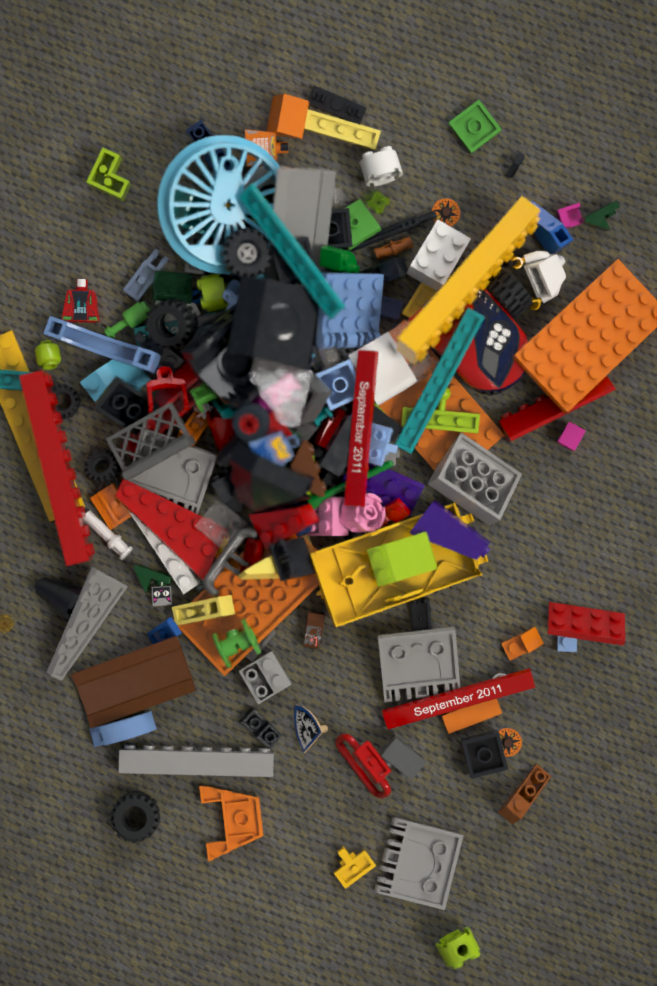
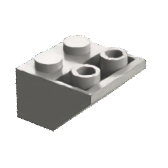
[239,650,292,704]

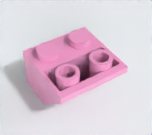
[305,497,349,536]

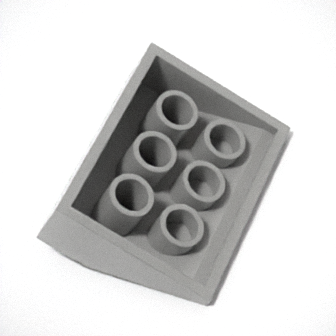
[428,432,522,526]

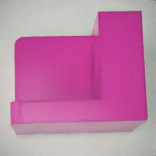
[556,203,582,229]
[556,422,586,452]

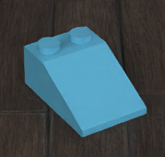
[80,359,151,402]

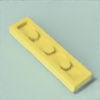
[304,110,381,150]

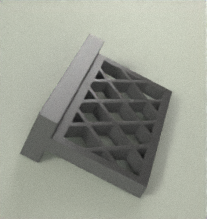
[106,402,196,480]

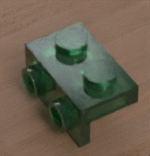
[152,270,193,304]

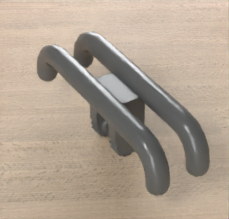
[204,528,259,597]

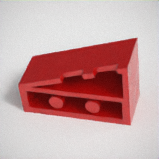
[249,503,319,549]

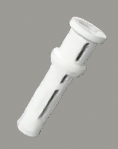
[83,510,133,560]

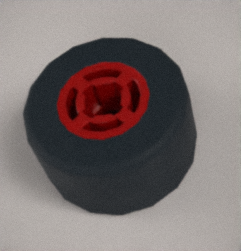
[232,403,271,441]

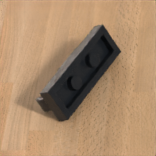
[308,85,367,125]

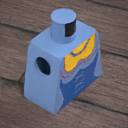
[249,431,300,465]

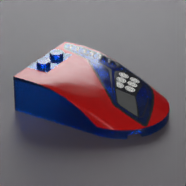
[408,289,528,392]

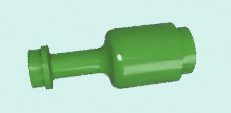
[104,301,151,338]

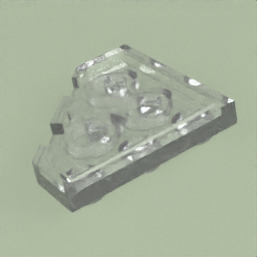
[250,358,312,427]

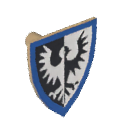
[294,705,328,753]

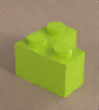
[86,147,131,202]

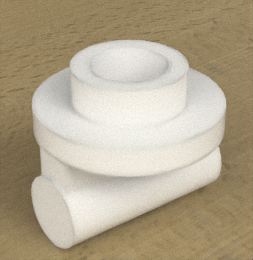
[194,403,214,419]

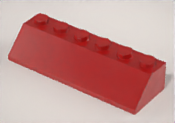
[498,375,616,442]

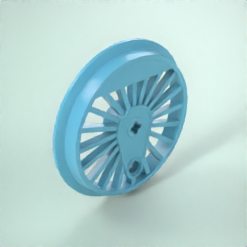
[157,135,280,274]

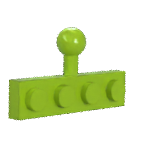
[401,387,480,434]

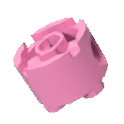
[340,493,385,533]

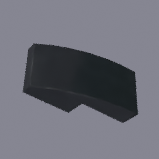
[240,707,282,748]

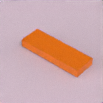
[441,699,502,734]

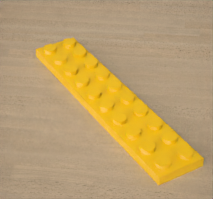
[0,330,86,522]

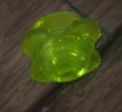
[367,191,390,214]

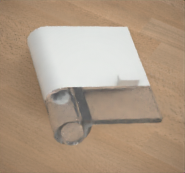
[348,320,438,406]

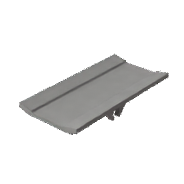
[265,168,336,280]

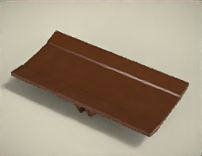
[71,636,196,728]

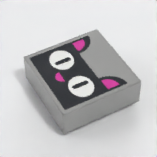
[152,586,172,606]

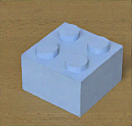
[316,359,356,411]

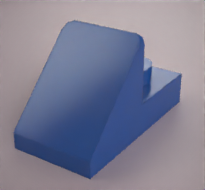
[147,617,182,644]

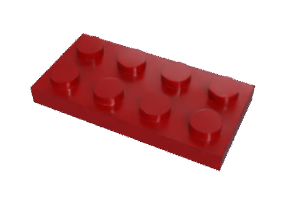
[547,602,625,646]

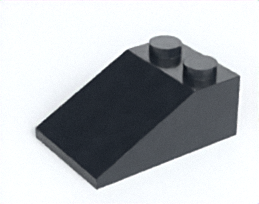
[327,208,353,249]
[92,376,160,436]

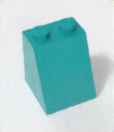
[174,188,226,238]

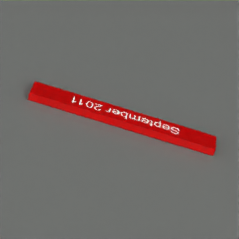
[344,350,379,507]
[382,668,536,729]

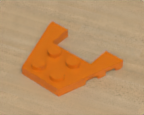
[199,785,264,861]

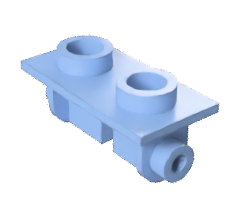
[223,279,240,310]

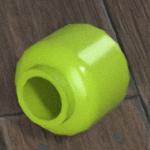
[35,340,61,370]

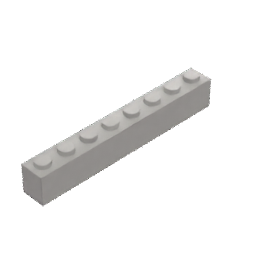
[119,745,274,777]

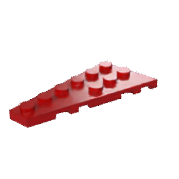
[115,479,227,581]

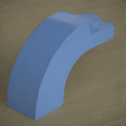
[89,711,156,747]

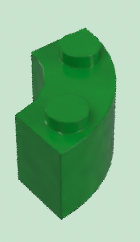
[320,245,360,273]

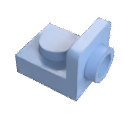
[557,636,577,652]

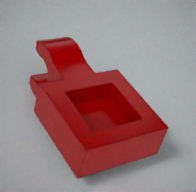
[381,498,411,528]

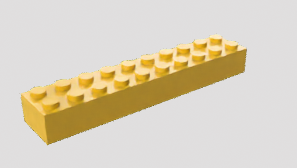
[396,196,540,365]

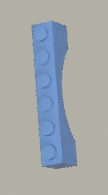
[43,316,161,374]

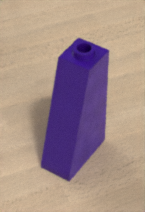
[410,500,490,560]

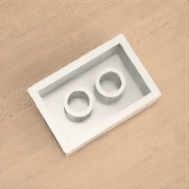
[406,220,471,292]

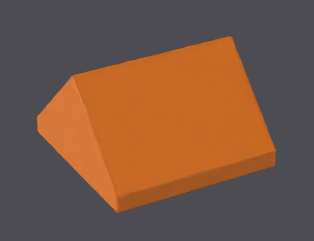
[266,94,309,139]

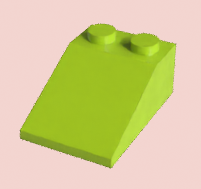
[367,531,438,587]

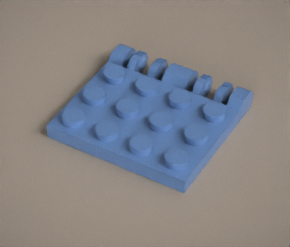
[316,273,384,348]

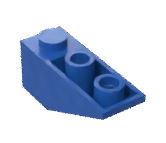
[531,201,574,254]

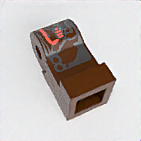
[303,612,325,649]

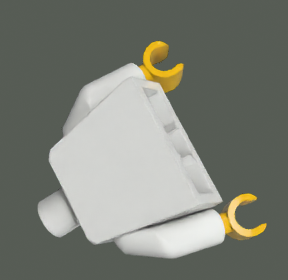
[510,251,566,310]

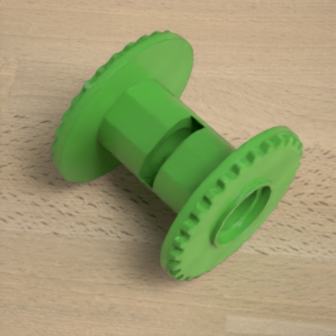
[212,619,261,668]

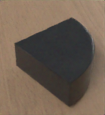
[506,152,525,178]

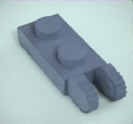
[123,249,169,302]

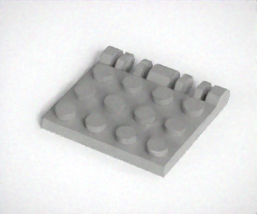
[128,431,217,514]
[378,627,460,702]
[374,816,464,910]

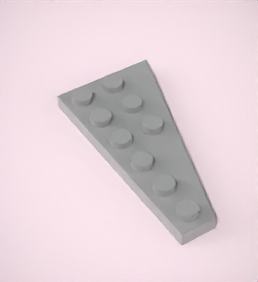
[47,566,128,681]

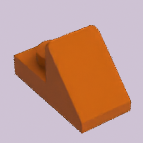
[177,411,209,446]
[501,627,544,661]

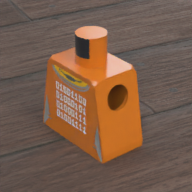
[245,130,288,169]

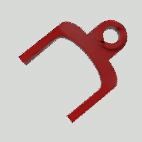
[147,366,188,413]

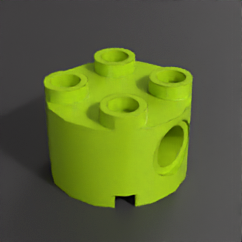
[197,273,233,313]
[435,927,480,969]

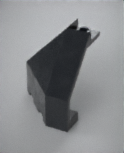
[229,442,315,512]

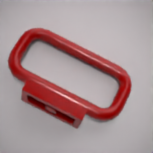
[335,733,391,798]

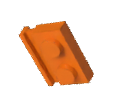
[90,483,132,530]

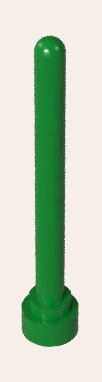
[307,460,394,509]

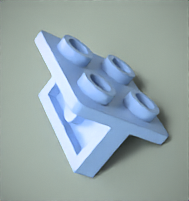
[369,423,398,466]

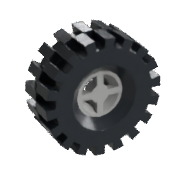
[220,228,272,278]

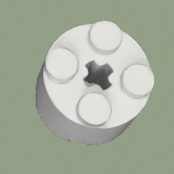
[360,146,403,186]

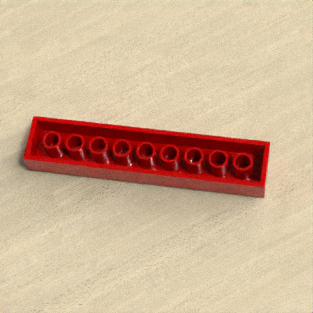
[19,370,95,566]

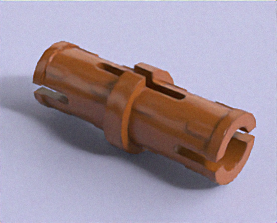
[374,236,414,260]

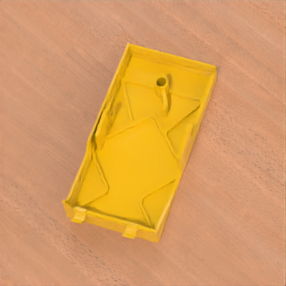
[310,503,489,627]

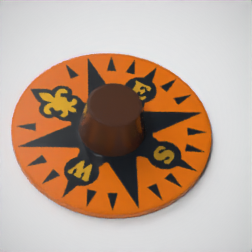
[432,198,460,226]
[499,728,522,757]

